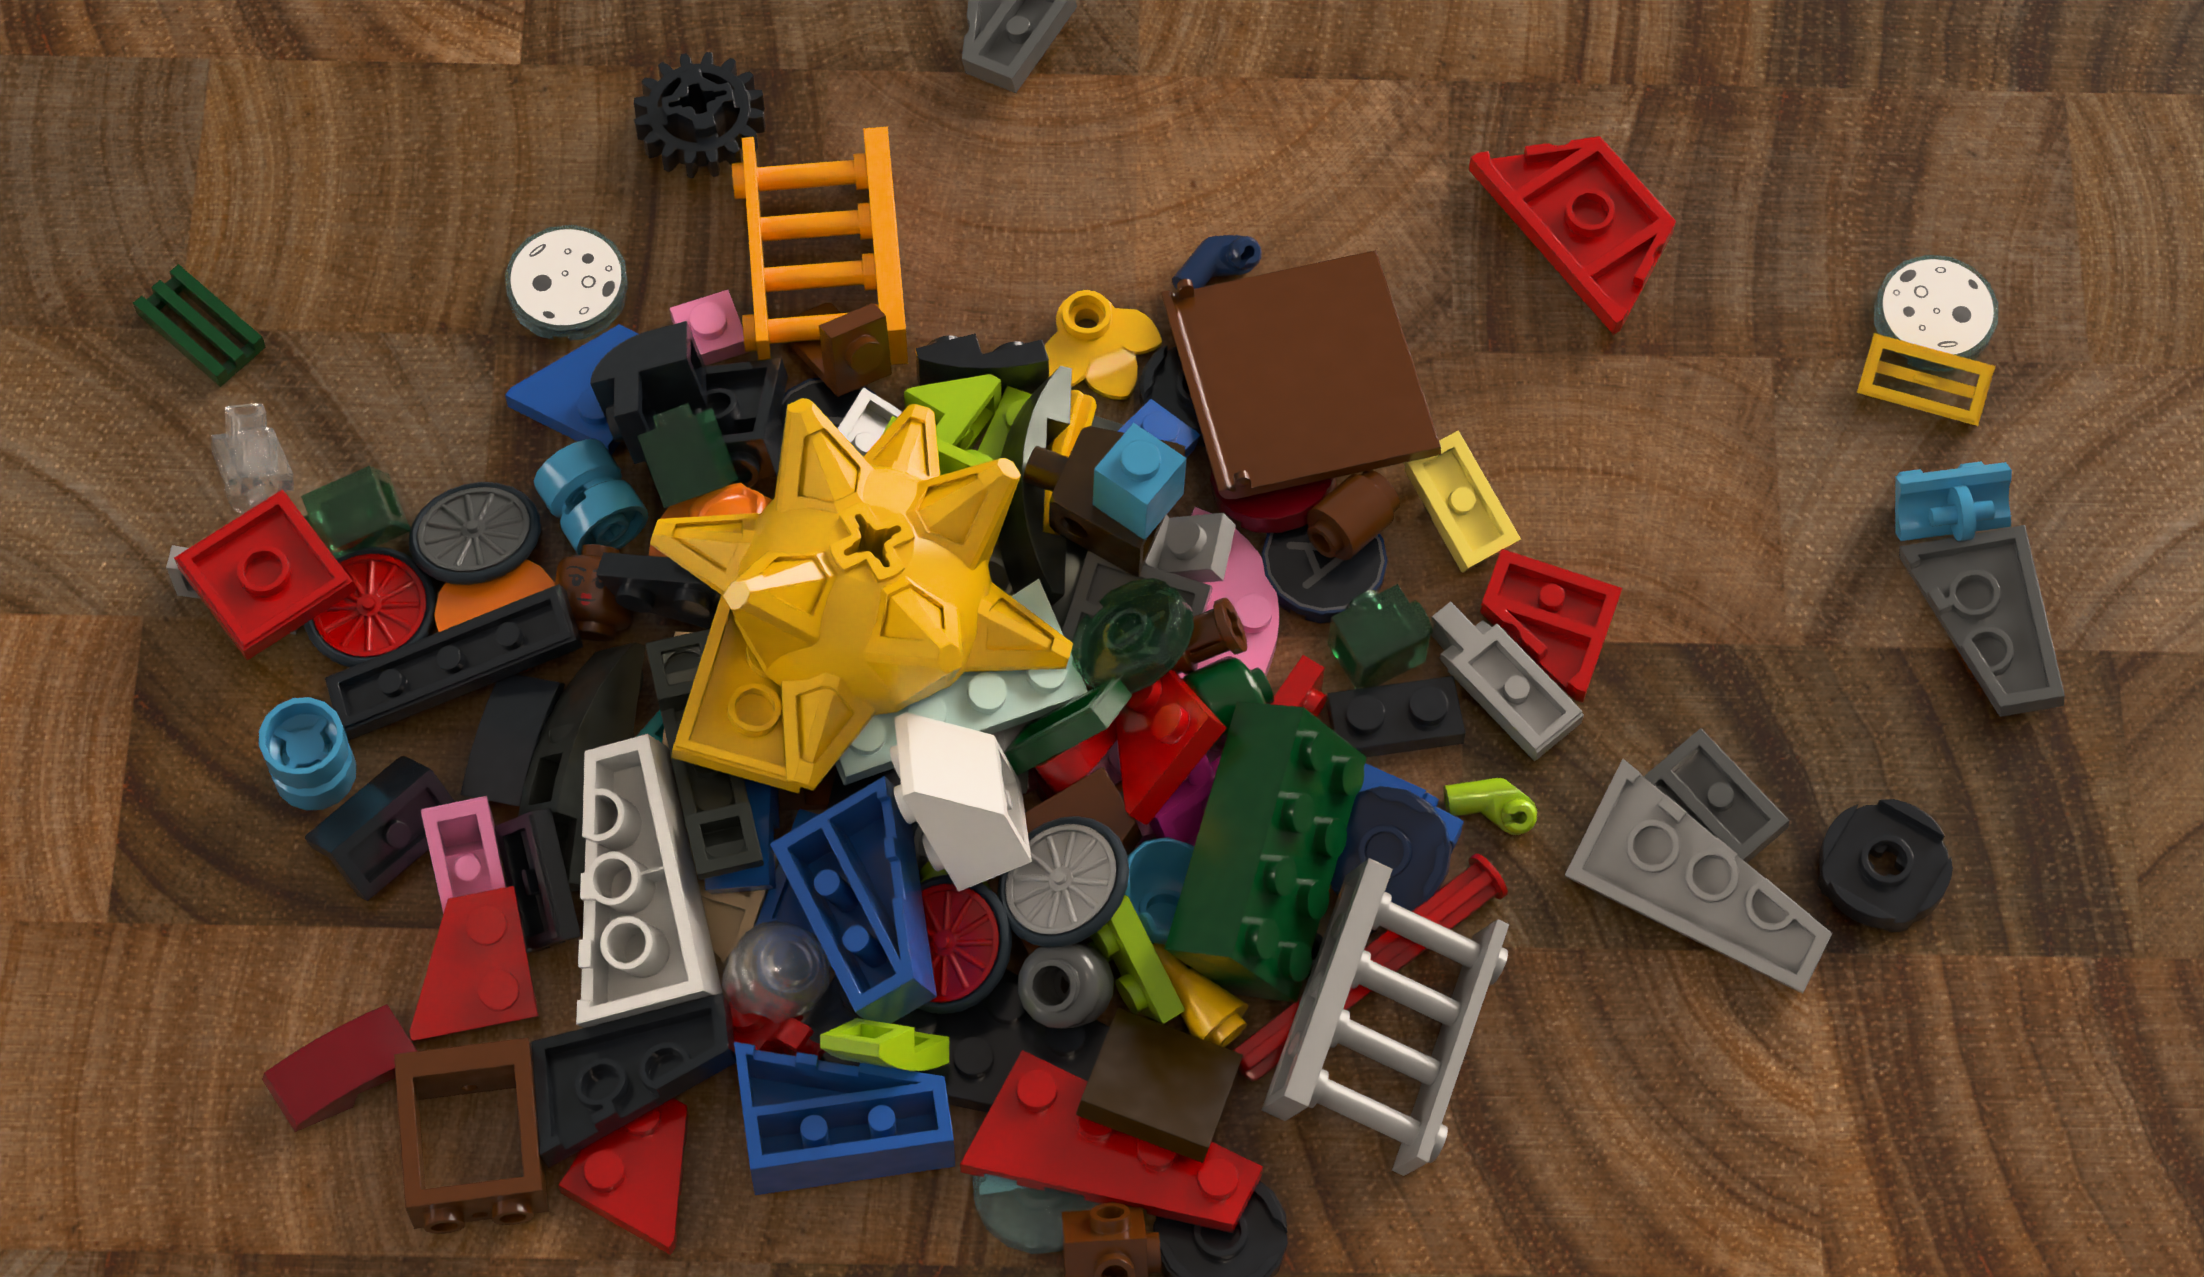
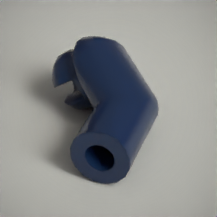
[1172,235,1262,289]

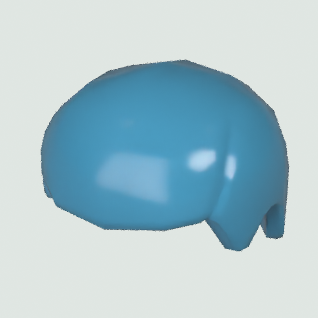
[1125,837,1194,945]

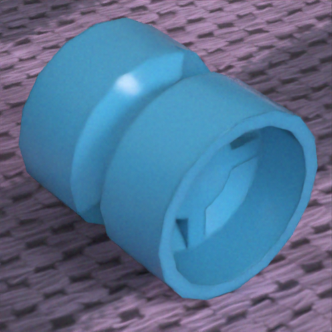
[534,439,649,555]
[259,697,356,811]

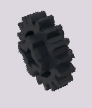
[634,52,766,178]

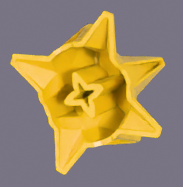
[650,398,1073,791]

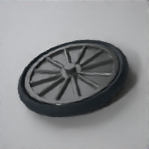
[409,482,541,585]

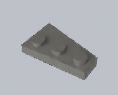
[1899,525,2065,717]

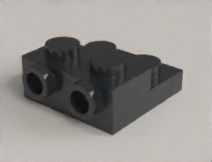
[646,358,788,495]

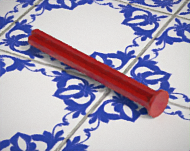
[1233,853,1508,1082]

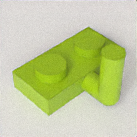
[1088,895,1185,1024]

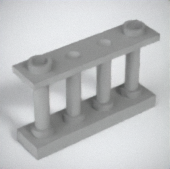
[1261,858,1509,1176]

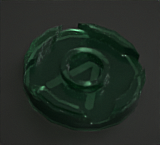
[1071,578,1194,694]

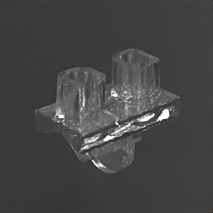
[211,403,294,514]

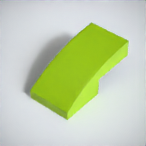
[820,1018,949,1071]

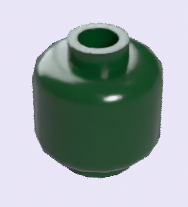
[1182,656,1274,752]

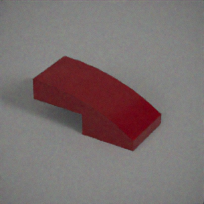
[262,1004,417,1132]

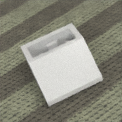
[890,712,1032,891]

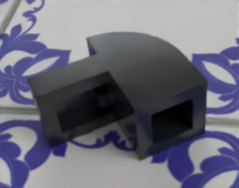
[590,321,707,464]

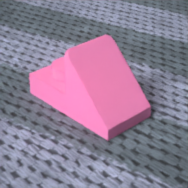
[421,796,507,914]

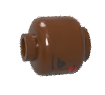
[555,544,634,641]

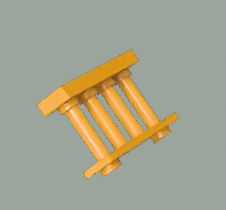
[732,127,908,365]

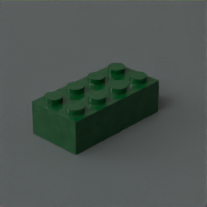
[1164,701,1367,1003]

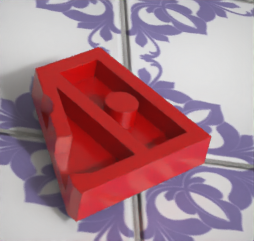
[1480,549,1622,703]
[558,1098,689,1255]

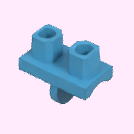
[1895,461,2012,542]

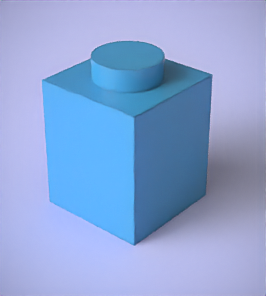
[1093,423,1187,540]

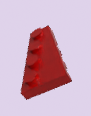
[960,1050,1263,1233]

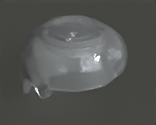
[722,921,831,1024]

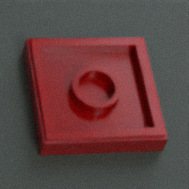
[174,489,356,661]

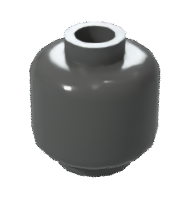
[1018,942,1114,1029]

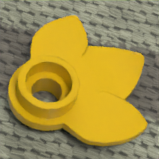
[1045,290,1162,400]

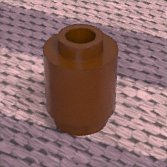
[1307,470,1400,560]

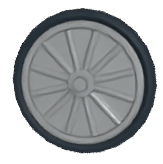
[998,816,1129,948]

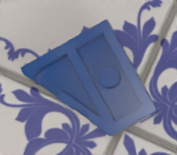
[505,324,638,455]

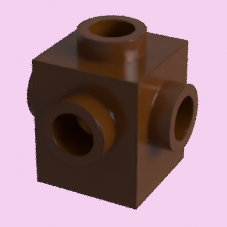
[1061,1203,1161,1277]

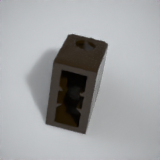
[1023,426,1186,577]

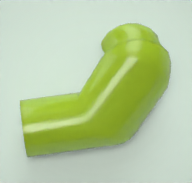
[1443,778,1537,835]

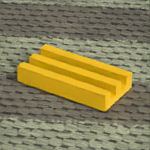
[1856,333,1995,426]

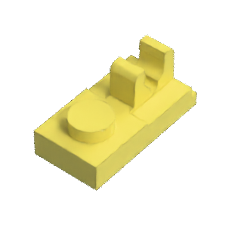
[1404,430,1521,573]

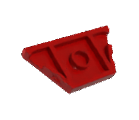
[1468,136,1676,335]

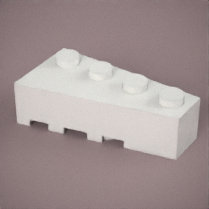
[576,734,722,1028]

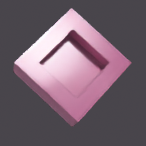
[670,290,748,366]

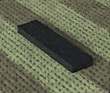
[325,584,583,741]

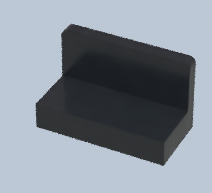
[305,756,455,901]

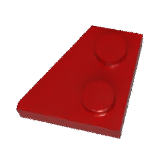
[1115,667,1226,826]
[409,886,539,1041]

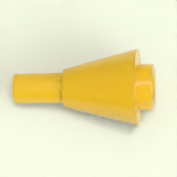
[1153,943,1248,1048]

